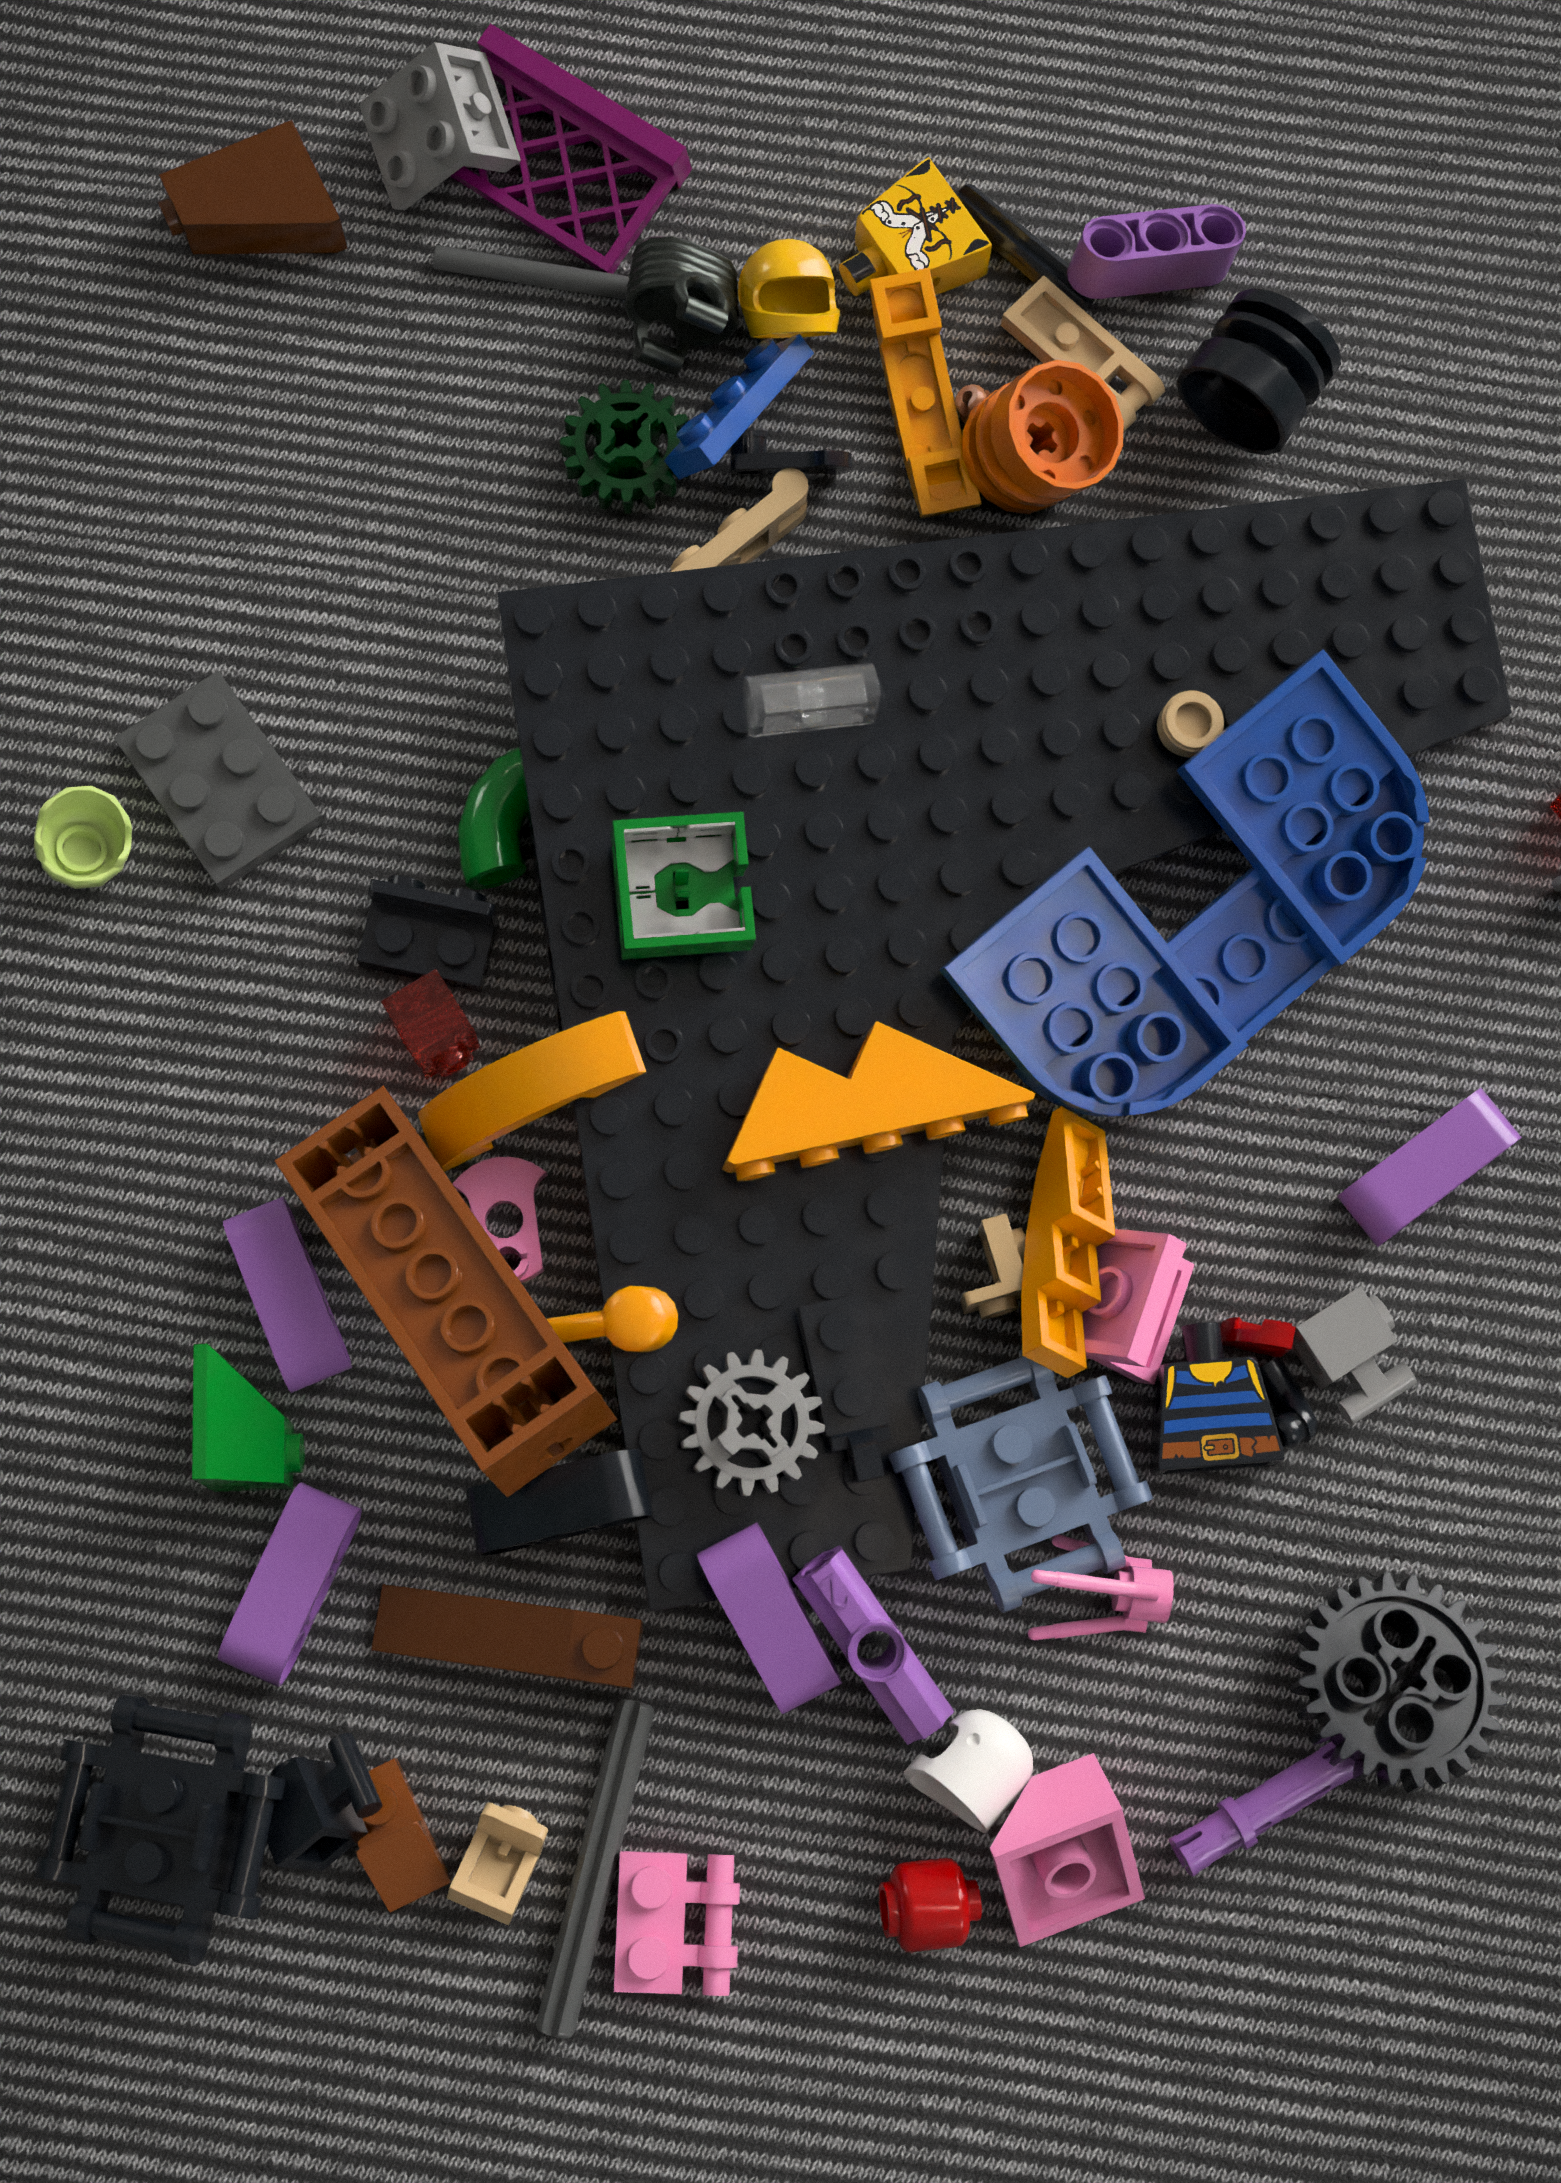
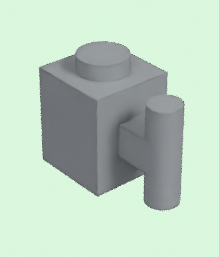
[1292,1286,1417,1425]

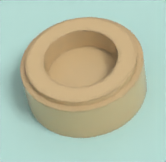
[1157,691,1224,757]

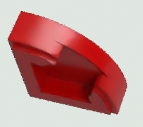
[1220,1317,1296,1357]

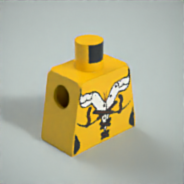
[839,157,992,296]

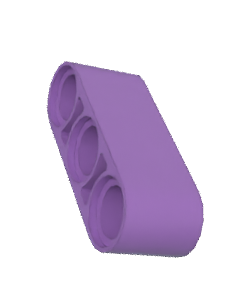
[1067,204,1246,299]
[1337,1088,1522,1247]
[223,1196,353,1393]
[218,1482,362,1687]
[697,1522,842,1714]

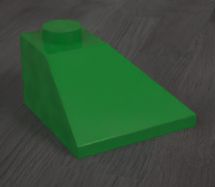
[192,1343,305,1492]

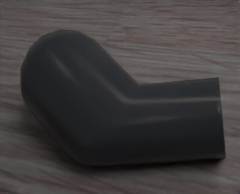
[1259,1356,1318,1448]

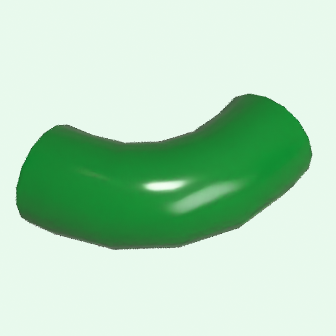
[457,747,528,890]

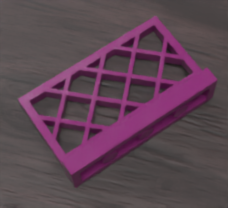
[451,23,692,274]

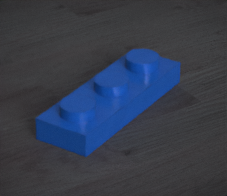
[664,334,814,479]

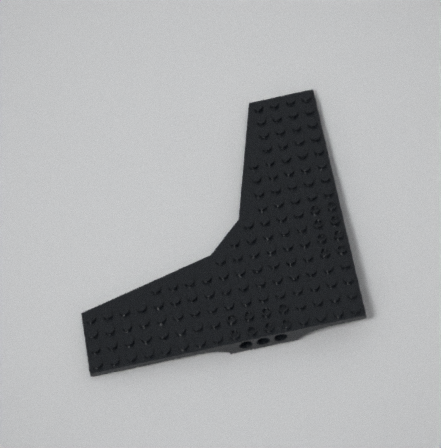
[497,479,1512,1611]

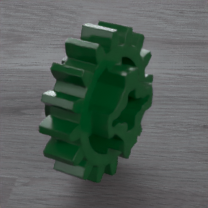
[560,380,688,514]

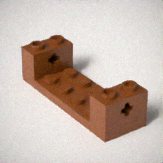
[275,1085,617,1498]

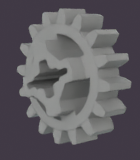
[678,1349,825,1496]

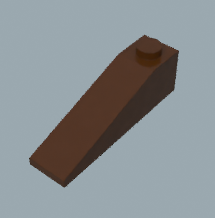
[371,1584,644,1690]

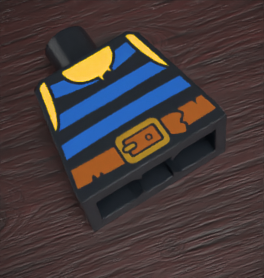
[1150,1322,1284,1476]

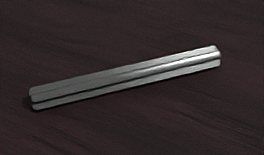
[536,1699,654,2039]

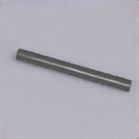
[433,245,629,300]

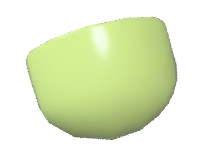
[34,786,132,889]

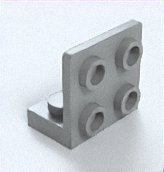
[360,42,521,211]

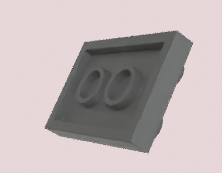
[114,671,324,891]

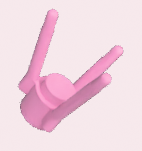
[1028,1534,1174,1640]

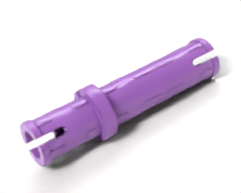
[1169,1741,1355,1877]

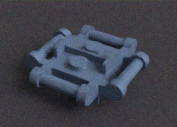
[888,1350,1154,1613]

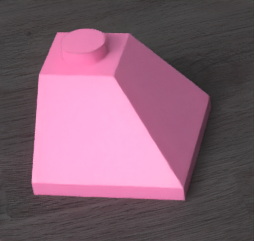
[990,1753,1145,1947]

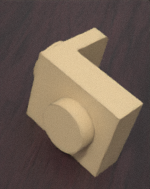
[960,1213,1026,1320]
[447,1802,548,1926]

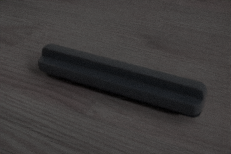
[956,184,1095,311]

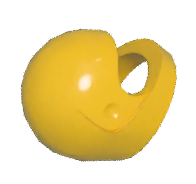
[738,239,840,338]

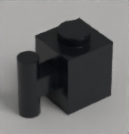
[267,1733,383,1871]

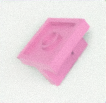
[1082,1229,1194,1385]

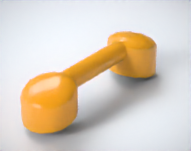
[547,1286,678,1352]

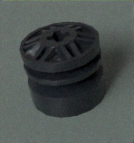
[1176,288,1341,455]

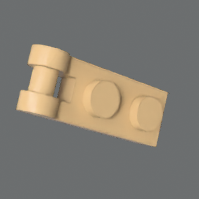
[1001,276,1165,433]
[671,468,809,572]

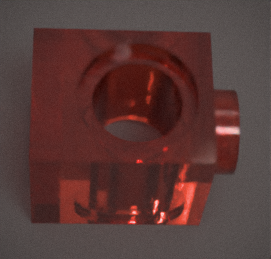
[381,969,480,1080]

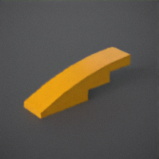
[1021,1106,1115,1378]

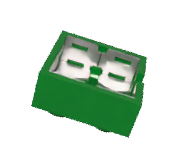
[610,812,756,960]

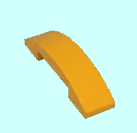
[869,268,982,518]
[417,1011,646,1172]

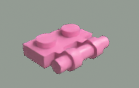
[614,1851,740,1996]

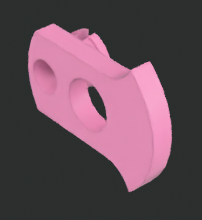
[453,1157,548,1283]

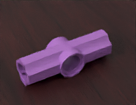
[792,1545,954,1745]

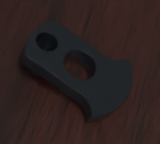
[730,430,852,476]

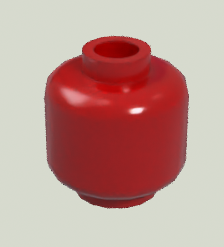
[879,1858,982,1953]

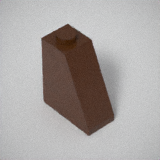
[157,120,348,254]

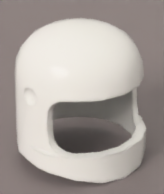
[904,1709,1033,1833]

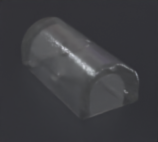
[743,662,881,738]

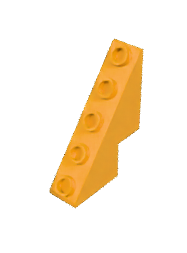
[722,1021,1036,1182]

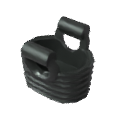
[623,236,740,376]

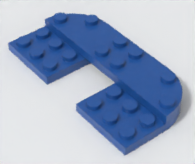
[939,649,1429,1117]

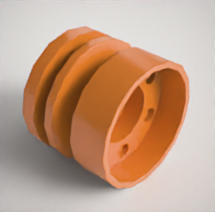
[962,360,1124,514]

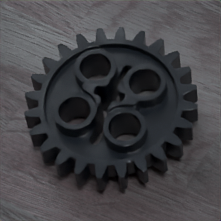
[1289,1572,1508,1794]

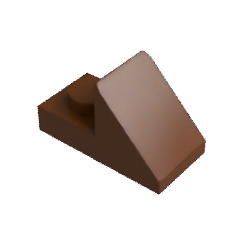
[355,1758,452,1913]

